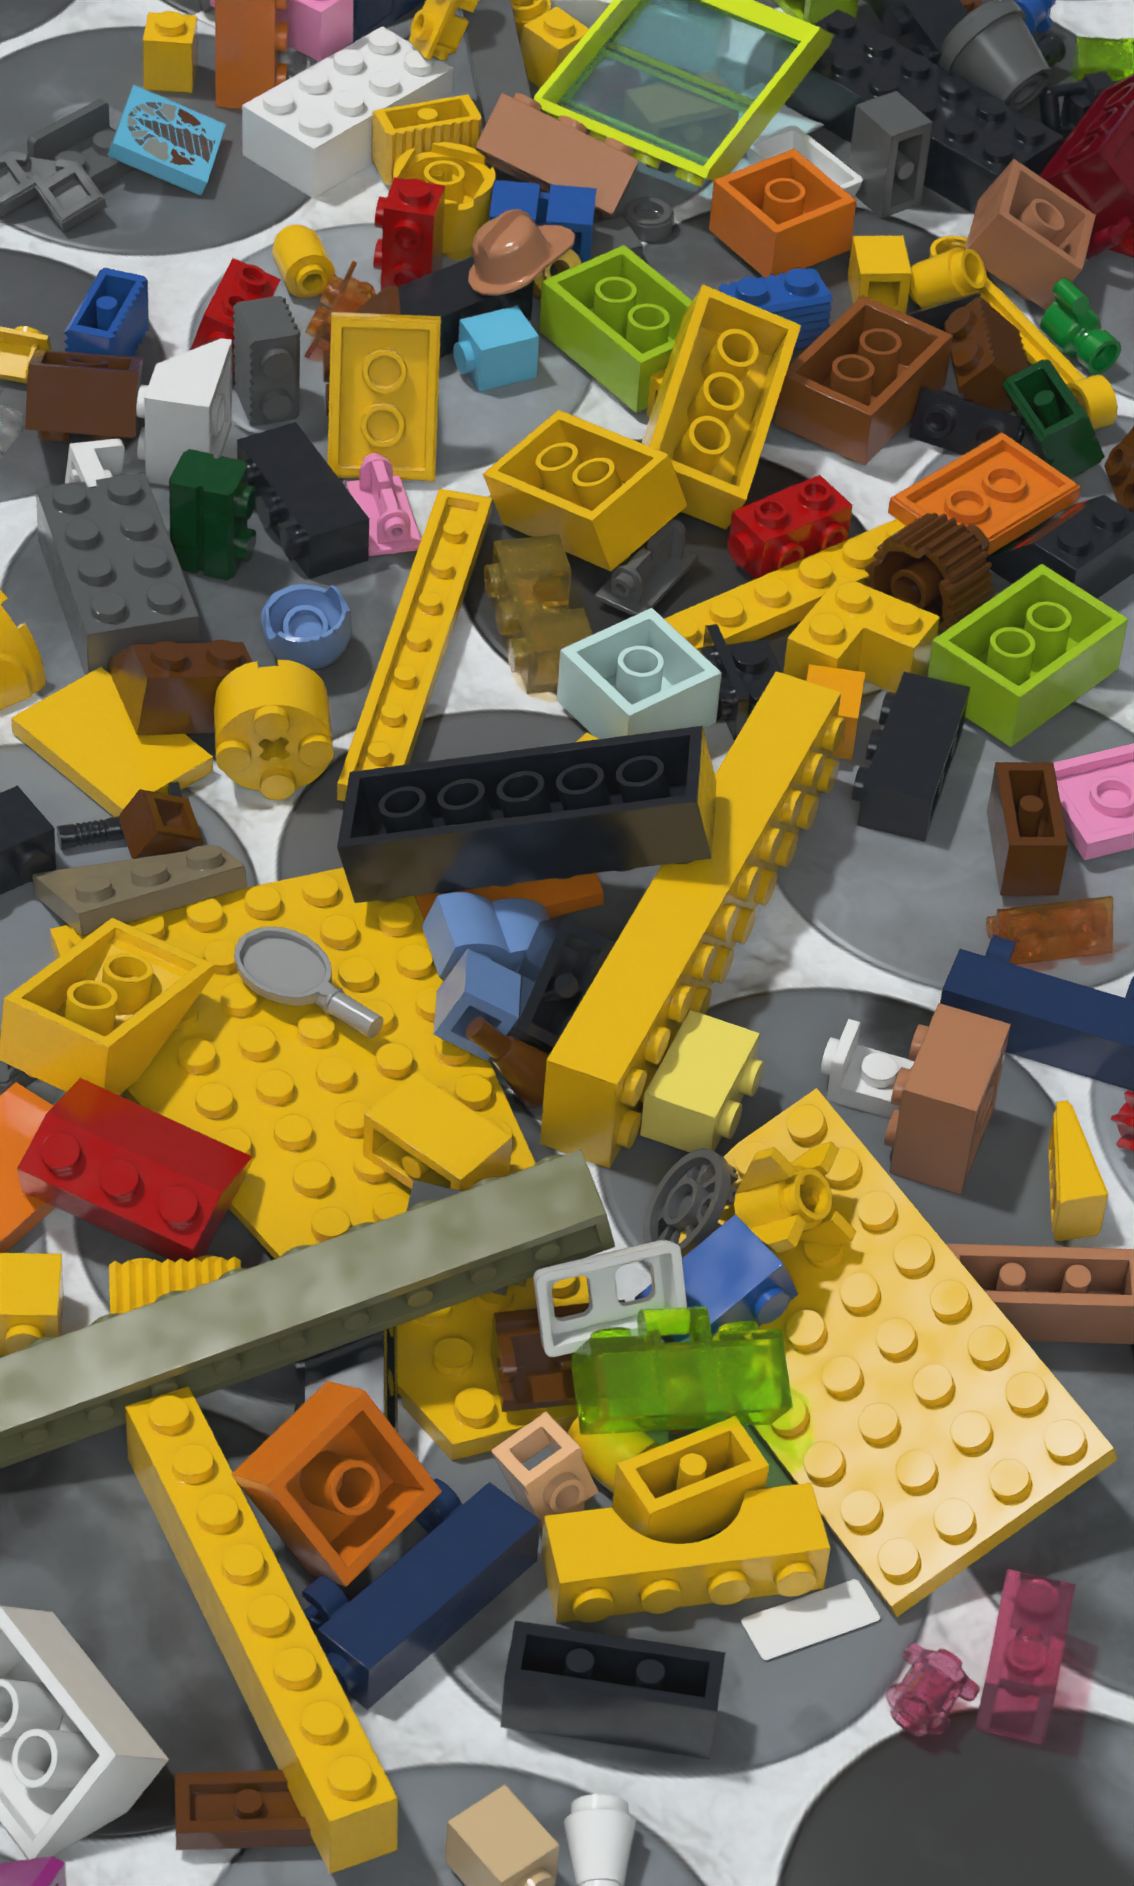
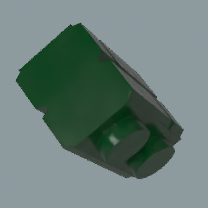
[1002,359,1105,479]
[169,449,256,581]

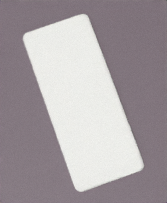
[741,1579,880,1660]

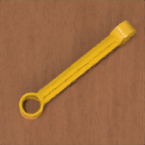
[929,236,1118,430]

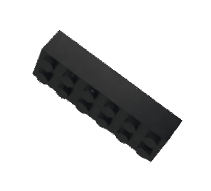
[771,9,1064,215]
[337,726,717,903]

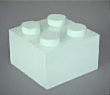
[557,608,721,739]

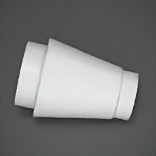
[564,1794,636,1886]

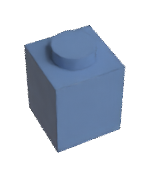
[433,949,521,1061]

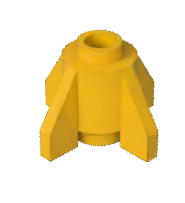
[734,1141,857,1253]

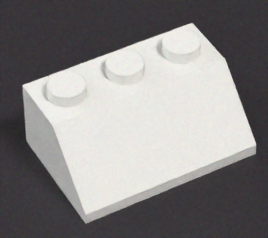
[0,1606,169,1859]

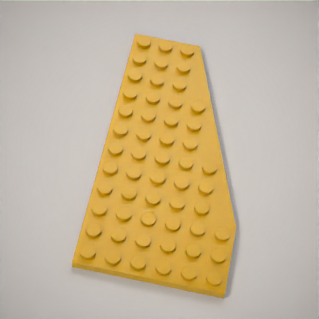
[50,867,642,1461]

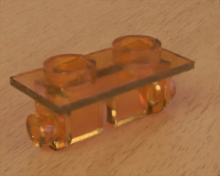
[304,261,376,359]
[986,896,1113,965]

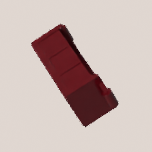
[1039,73,1134,259]

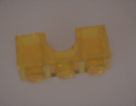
[484,534,593,694]

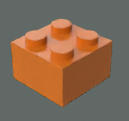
[709,149,857,278]
[231,1381,442,1587]

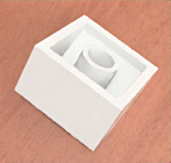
[136,338,232,486]

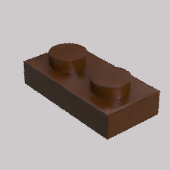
[175,1770,316,1850]

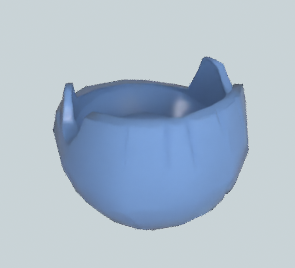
[260,584,352,670]

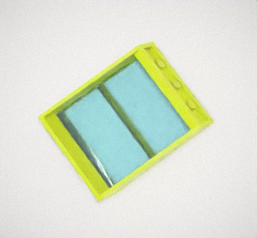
[533,0,834,188]

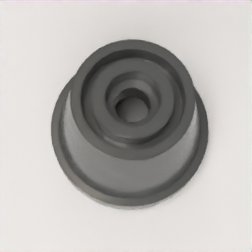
[939,0,1053,111]

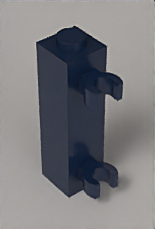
[940,935,1134,1091]
[302,1478,540,1710]

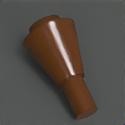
[465,1017,551,1108]

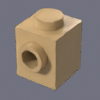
[445,1784,559,1886]

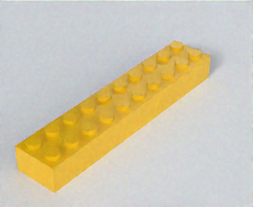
[540,671,845,1169]

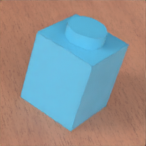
[453,306,539,392]

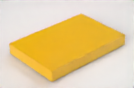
[327,312,441,481]
[11,667,213,817]

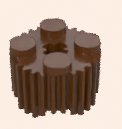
[865,513,994,637]

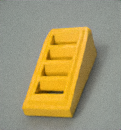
[1048,1100,1109,1241]

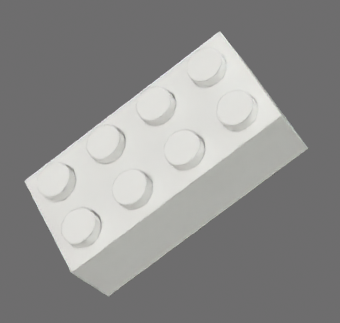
[242,26,454,199]

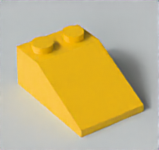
[0,918,215,1095]

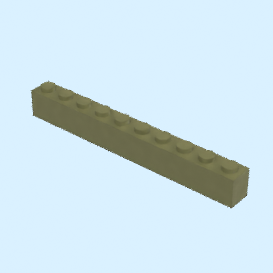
[0,1149,615,1469]

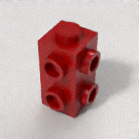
[373,177,445,290]
[190,258,281,374]
[727,475,853,579]

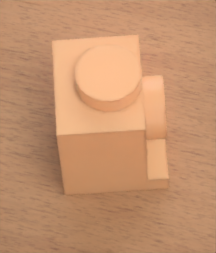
[491,1412,599,1530]

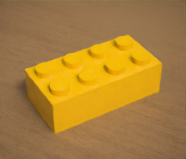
[642,284,801,530]

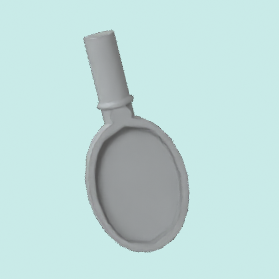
[234,926,383,1038]

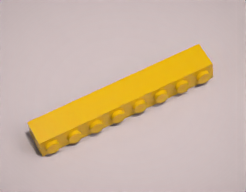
[125,1386,398,1874]

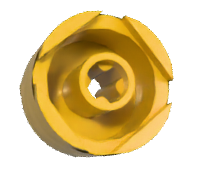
[393,142,495,260]
[214,659,334,800]

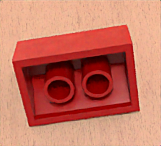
[17,1078,253,1262]

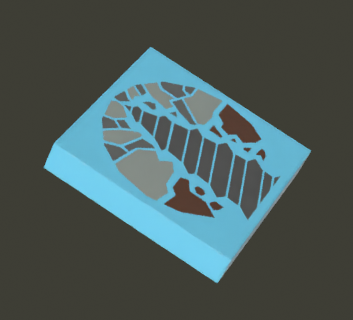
[107,85,226,195]

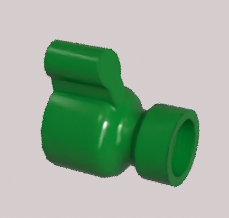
[1040,278,1121,374]

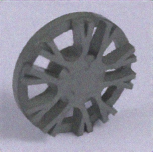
[643,1148,738,1258]

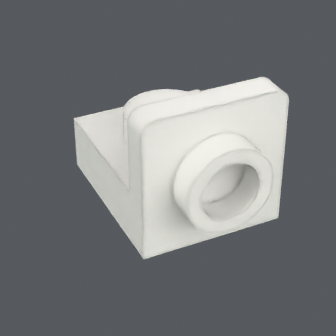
[65,438,125,488]
[820,1019,914,1119]

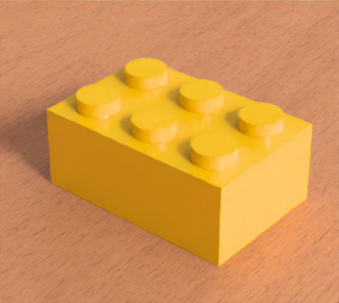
[483,410,687,571]

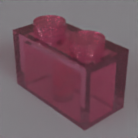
[975,1569,1076,1745]

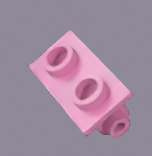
[346,453,421,556]

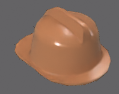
[468,209,575,296]

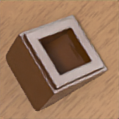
[119,789,204,859]

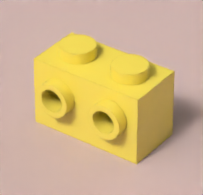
[640,1010,765,1152]

